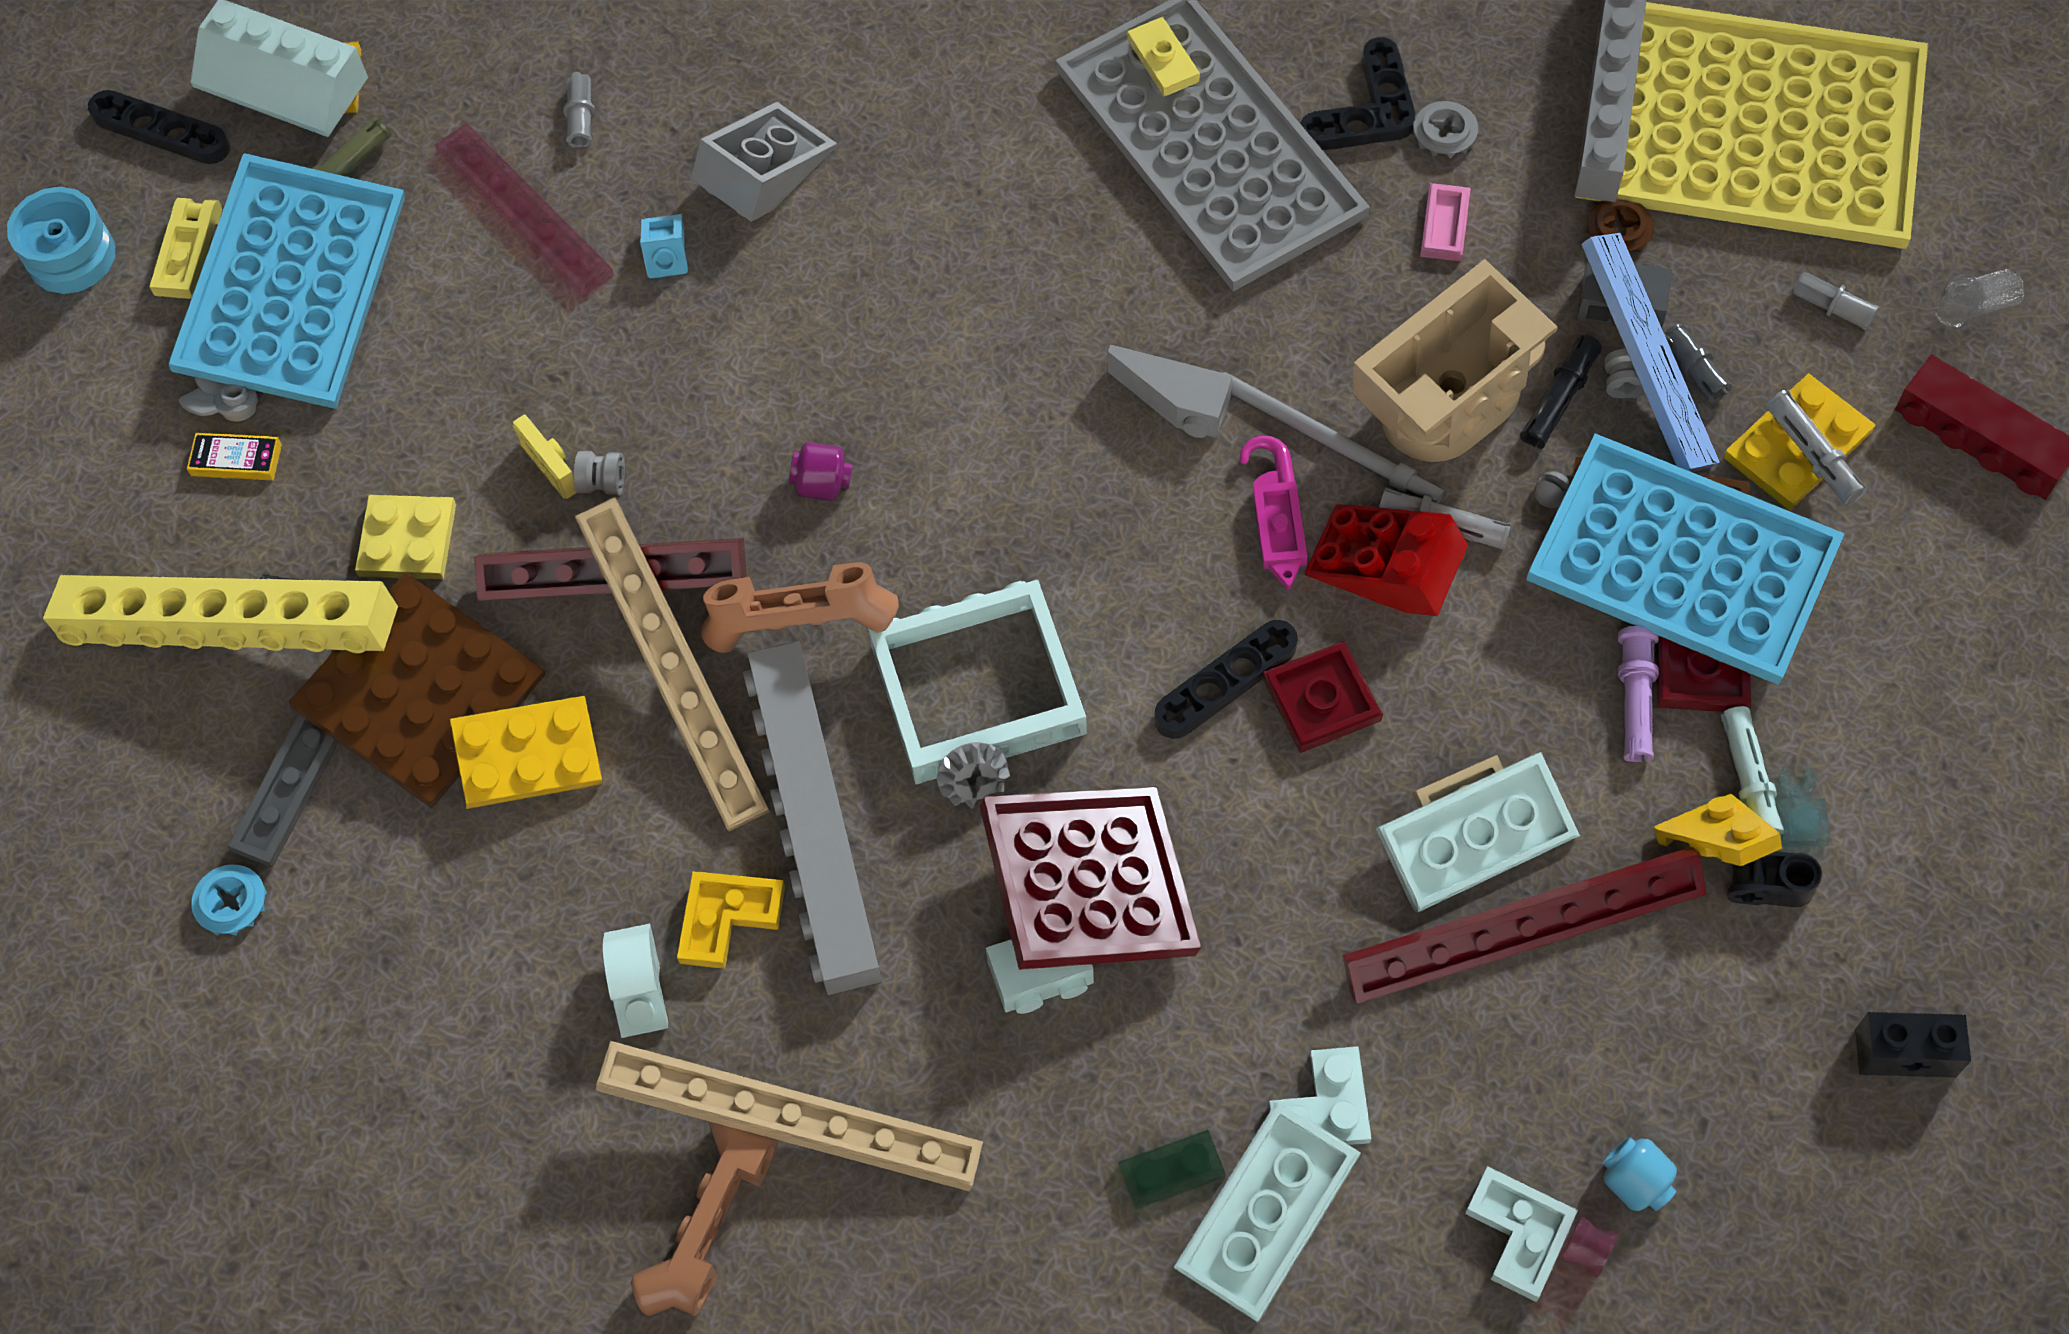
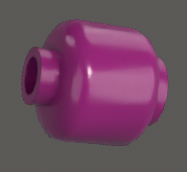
[788,442,852,501]

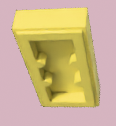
[1127,17,1200,97]
[512,414,577,499]

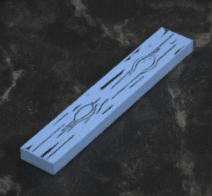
[1581,233,1720,472]

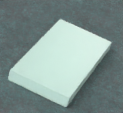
[1376,752,1580,913]
[1174,1101,1361,1322]

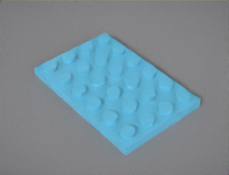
[169,153,405,409]
[1526,434,1845,685]

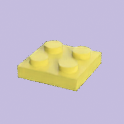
[355,495,456,580]

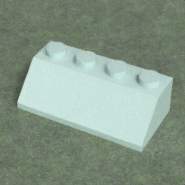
[190,0,368,137]

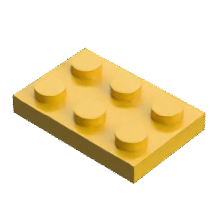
[1723,373,1876,511]
[450,696,602,809]

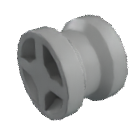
[1604,348,1645,398]

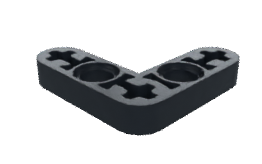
[1300,37,1415,150]

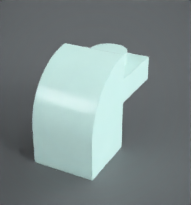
[603,924,668,1038]

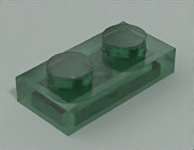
[1118,1130,1226,1210]

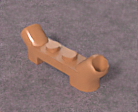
[700,562,899,653]
[630,1121,778,1316]

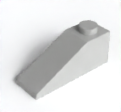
[1108,345,1233,438]

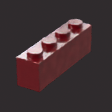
[1894,354,2069,500]

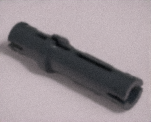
[1520,335,1602,449]

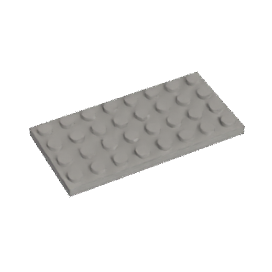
[1056,0,1370,292]

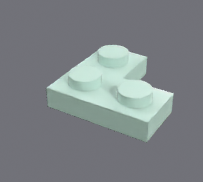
[1269,1046,1371,1145]
[1466,1166,1578,1302]

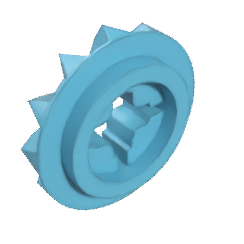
[191,865,268,936]

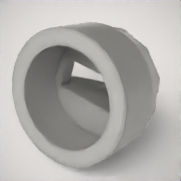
[1534,471,1570,508]

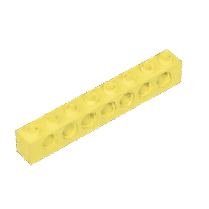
[43,575,398,653]

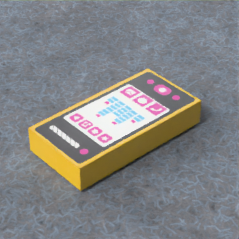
[187,433,282,480]

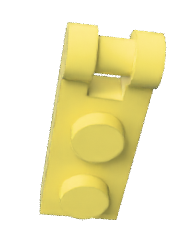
[149,198,222,299]

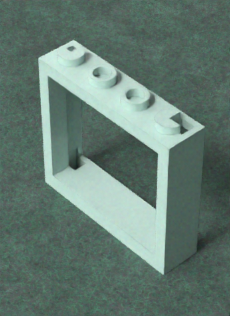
[868,580,1087,785]

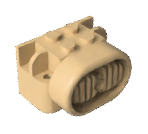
[1353,259,1558,462]

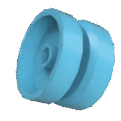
[7,187,116,294]

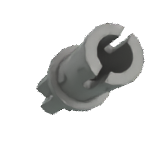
[563,72,595,148]
[1793,272,1879,331]

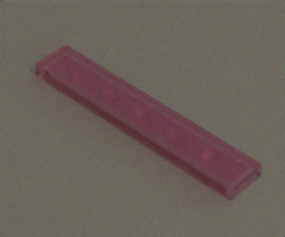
[435,123,614,298]

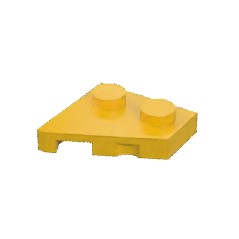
[1653,794,1783,866]

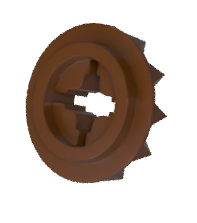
[1586,200,1654,253]

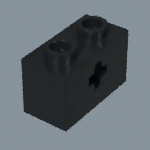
[1855,1012,1971,1078]

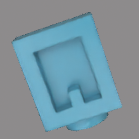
[640,214,688,278]

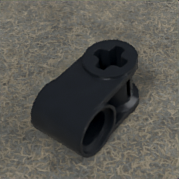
[1727,851,1822,907]

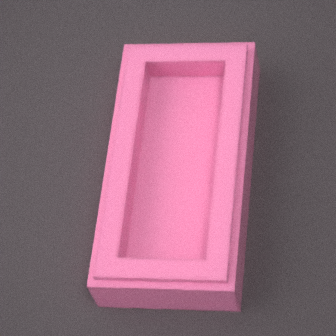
[1420,183,1471,262]

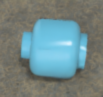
[1602,1137,1677,1211]

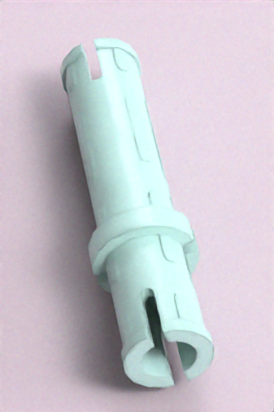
[1721,706,1784,836]

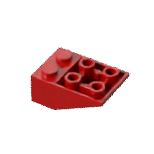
[1304,504,1468,617]

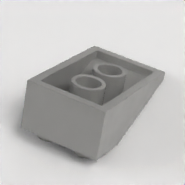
[691,102,837,222]

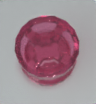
[1561,1215,1618,1278]

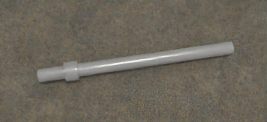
[1224,372,1445,503]

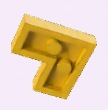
[677,871,785,969]

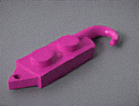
[1240,436,1308,590]

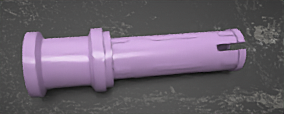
[1618,626,1659,762]

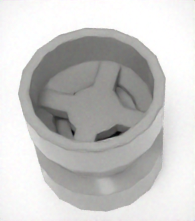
[574,451,625,495]

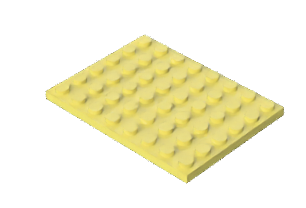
[1575,2,1928,249]

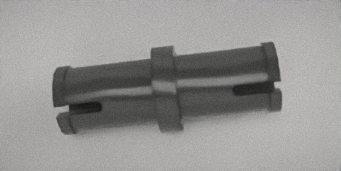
[1665,323,1732,403]

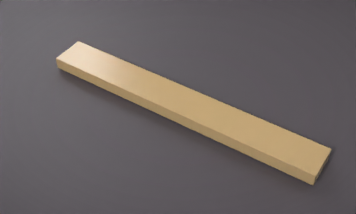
[575,497,770,831]
[596,1041,983,1192]

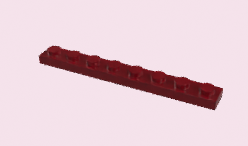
[1342,847,1707,1004]

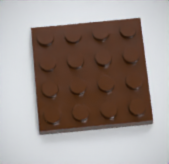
[289,572,545,809]

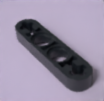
[88,90,230,164]
[1154,620,1298,739]

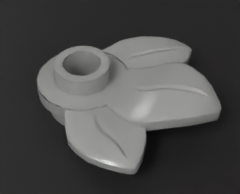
[178,377,258,422]

